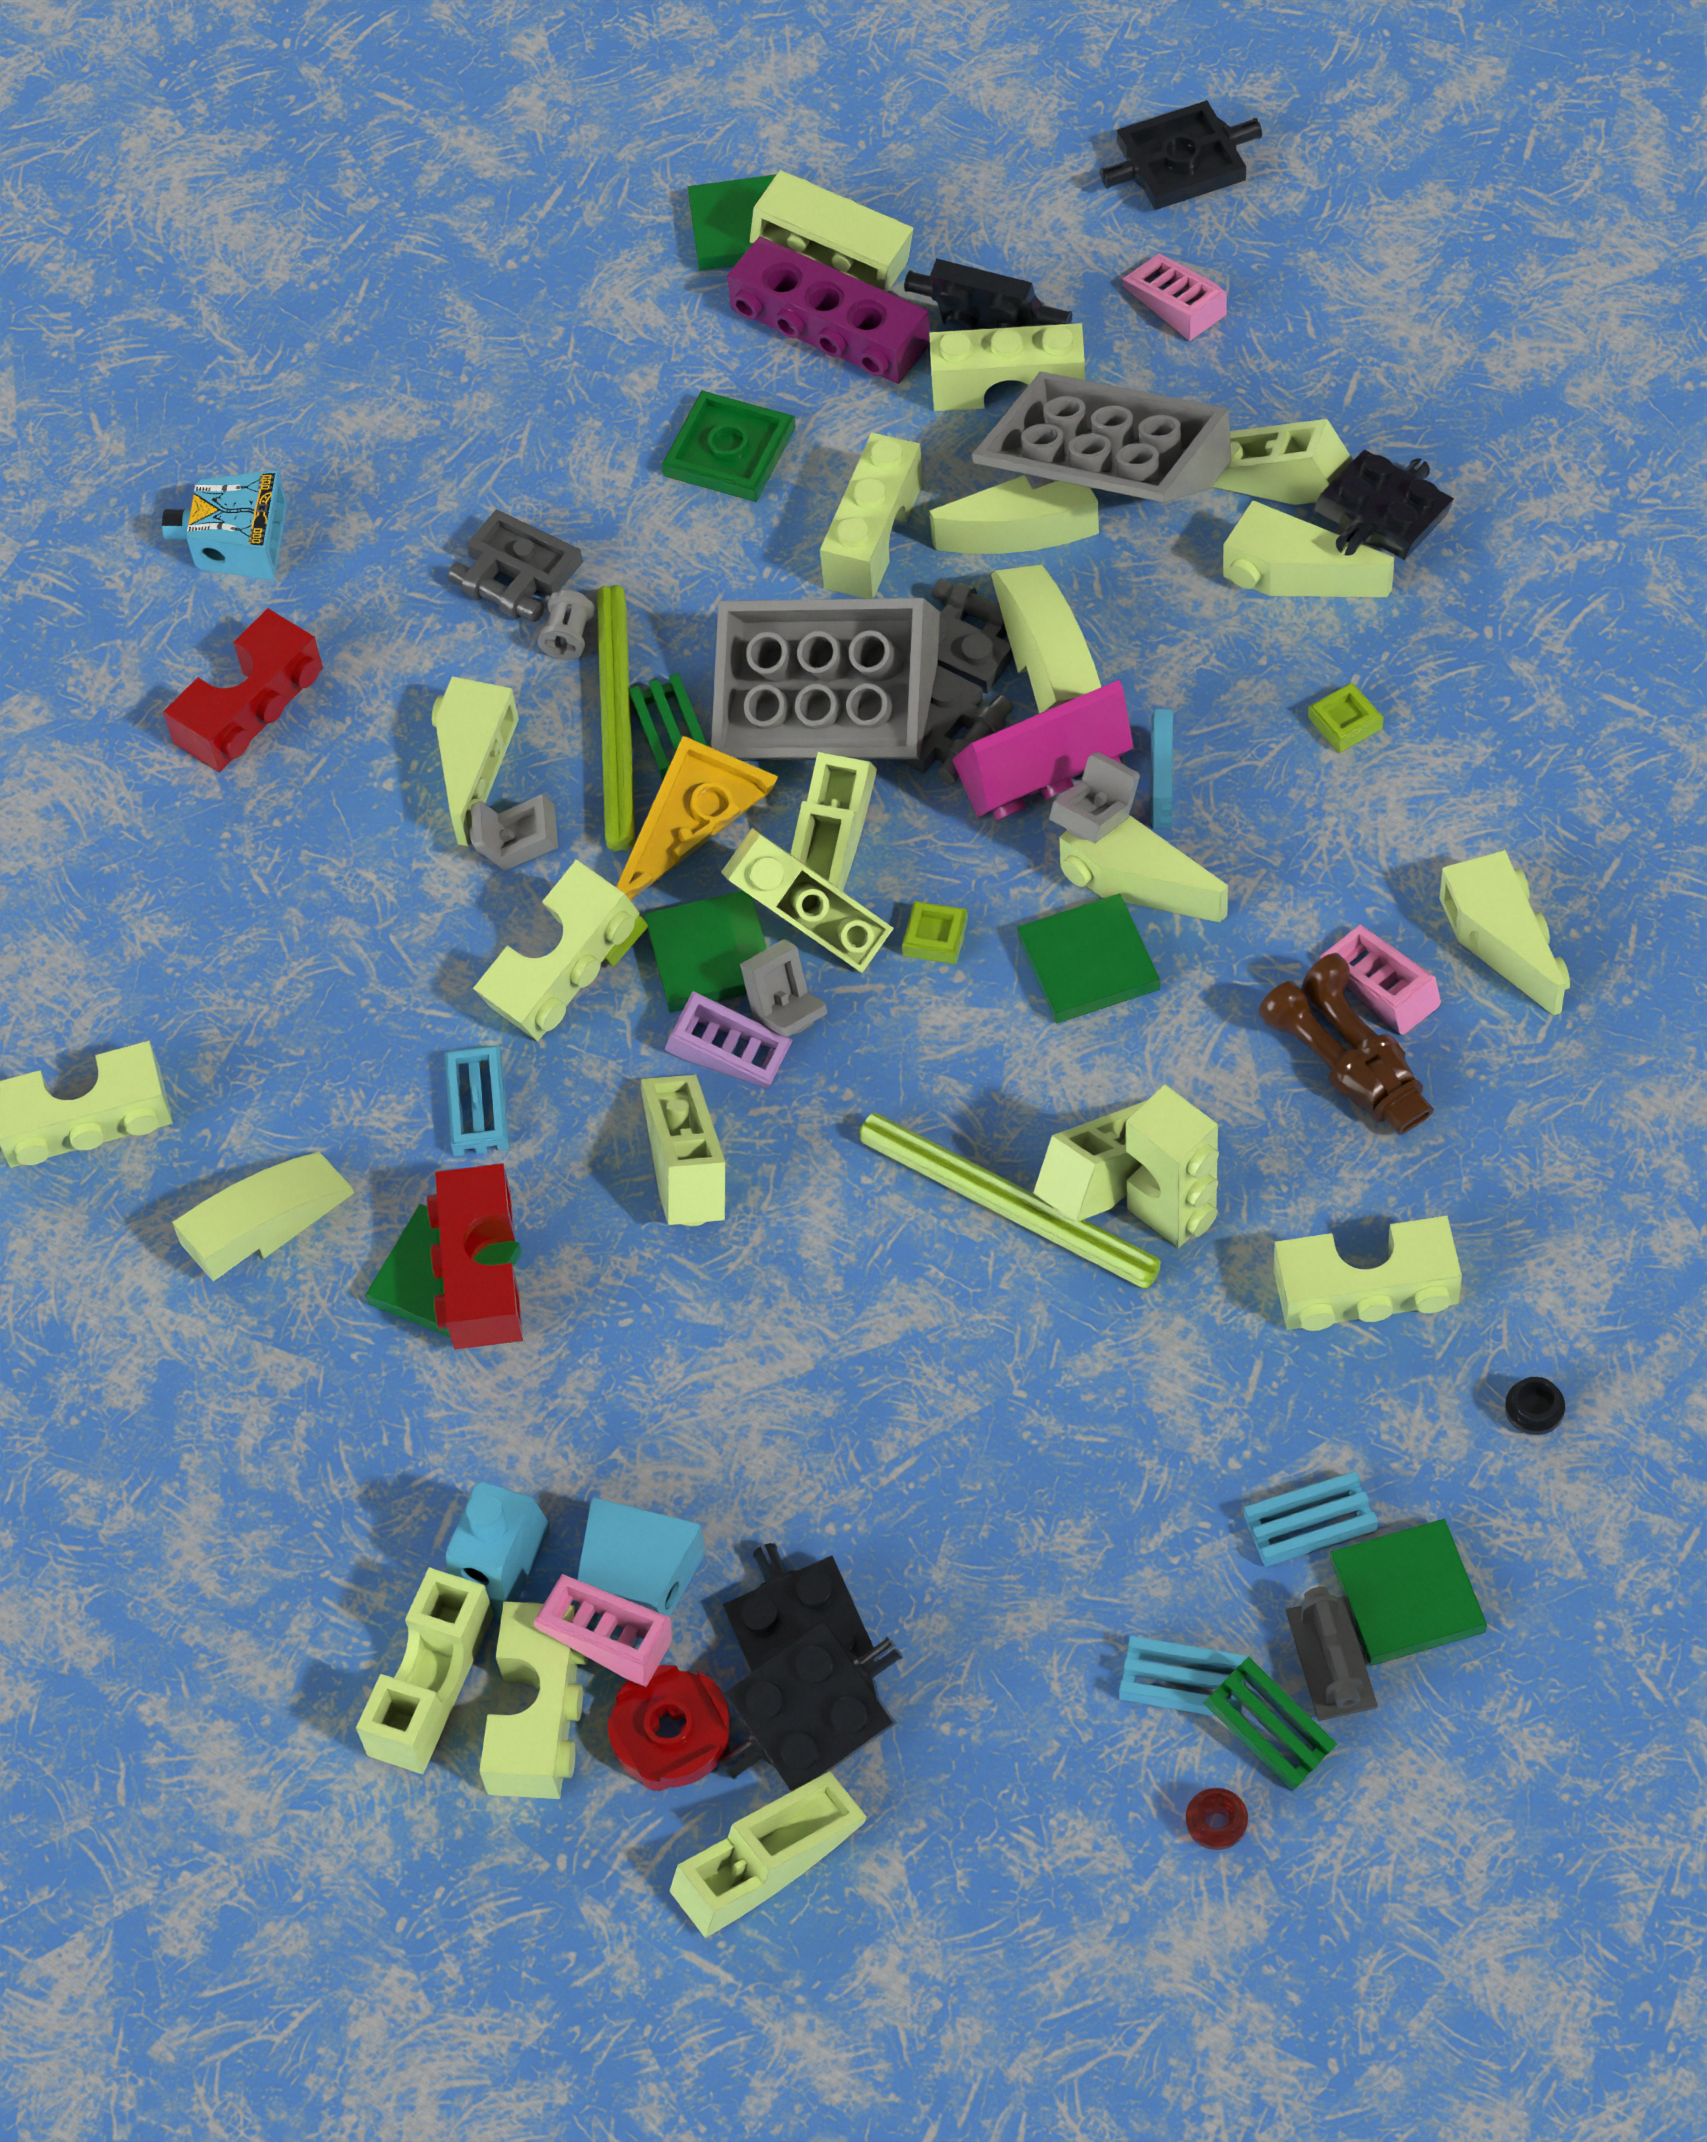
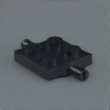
[1100,100,1262,210]
[904,258,1072,331]
[1314,449,1454,560]
[722,1543,879,1672]
[719,1621,903,1792]

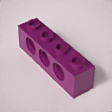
[727,236,930,384]

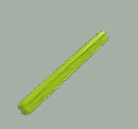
[597,585,635,852]
[859,1113,1161,1288]

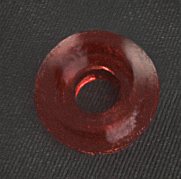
[1186,1788,1248,1850]

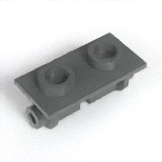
[1286,1587,1378,1721]

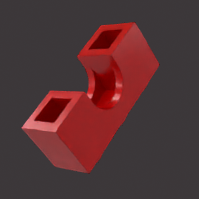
[163,608,323,773]
[427,1163,523,1350]

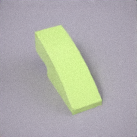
[930,475,1099,554]
[991,564,1101,714]
[790,752,877,891]
[172,1152,354,1282]
[669,1771,867,1938]

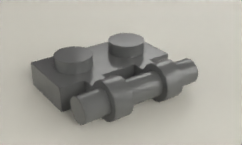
[448,509,583,622]
[932,579,1014,694]
[896,666,1014,784]

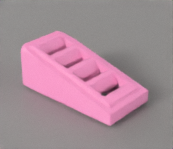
[1122,253,1227,341]
[1319,924,1441,1035]
[534,1574,672,1687]

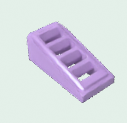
[665,991,793,1089]

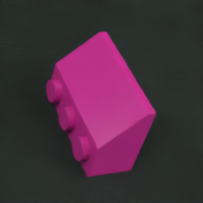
[952,680,1134,821]

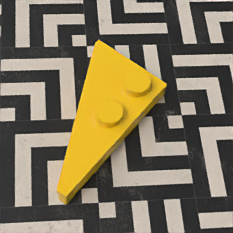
[616,736,778,901]

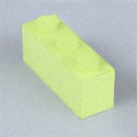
[749,170,914,292]

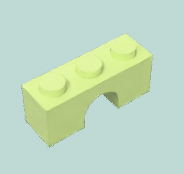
[929,323,1085,412]
[820,432,923,599]
[473,859,640,1042]
[0,1041,173,1168]
[1125,1084,1219,1249]
[1274,1216,1462,1331]
[356,1567,494,1775]
[479,1602,589,1799]

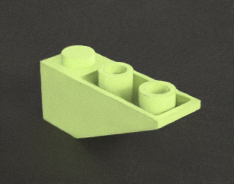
[721,828,894,973]
[1439,850,1570,1015]

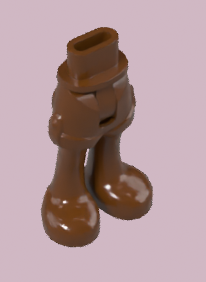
[1258,953,1434,1135]

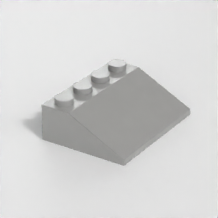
[972,371,1231,503]
[711,598,940,760]

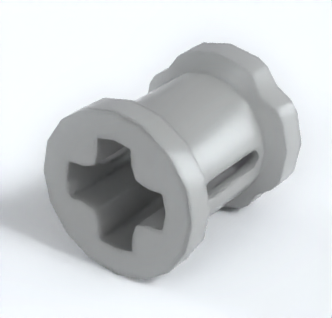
[537,590,595,660]

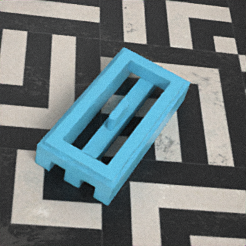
[1150,709,1173,829]
[444,1045,510,1157]
[1244,1471,1378,1567]
[1119,1636,1250,1717]

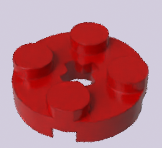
[607,1665,731,1791]

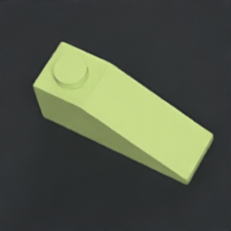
[1212,419,1353,505]
[1223,500,1394,597]
[432,676,519,846]
[1059,815,1228,923]
[641,1074,725,1226]
[1033,1100,1147,1222]

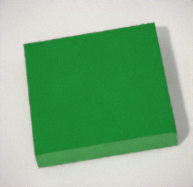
[687,174,777,271]
[661,390,796,502]
[644,890,767,1013]
[1017,893,1160,1024]
[365,1203,522,1338]
[1330,1518,1487,1666]

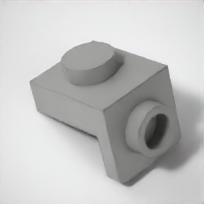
[1049,752,1140,843]
[470,794,558,871]
[740,939,827,1037]

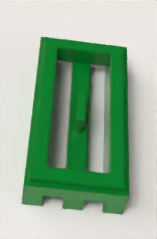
[629,673,707,780]
[1203,1656,1337,1791]

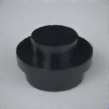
[1505,1377,1565,1435]

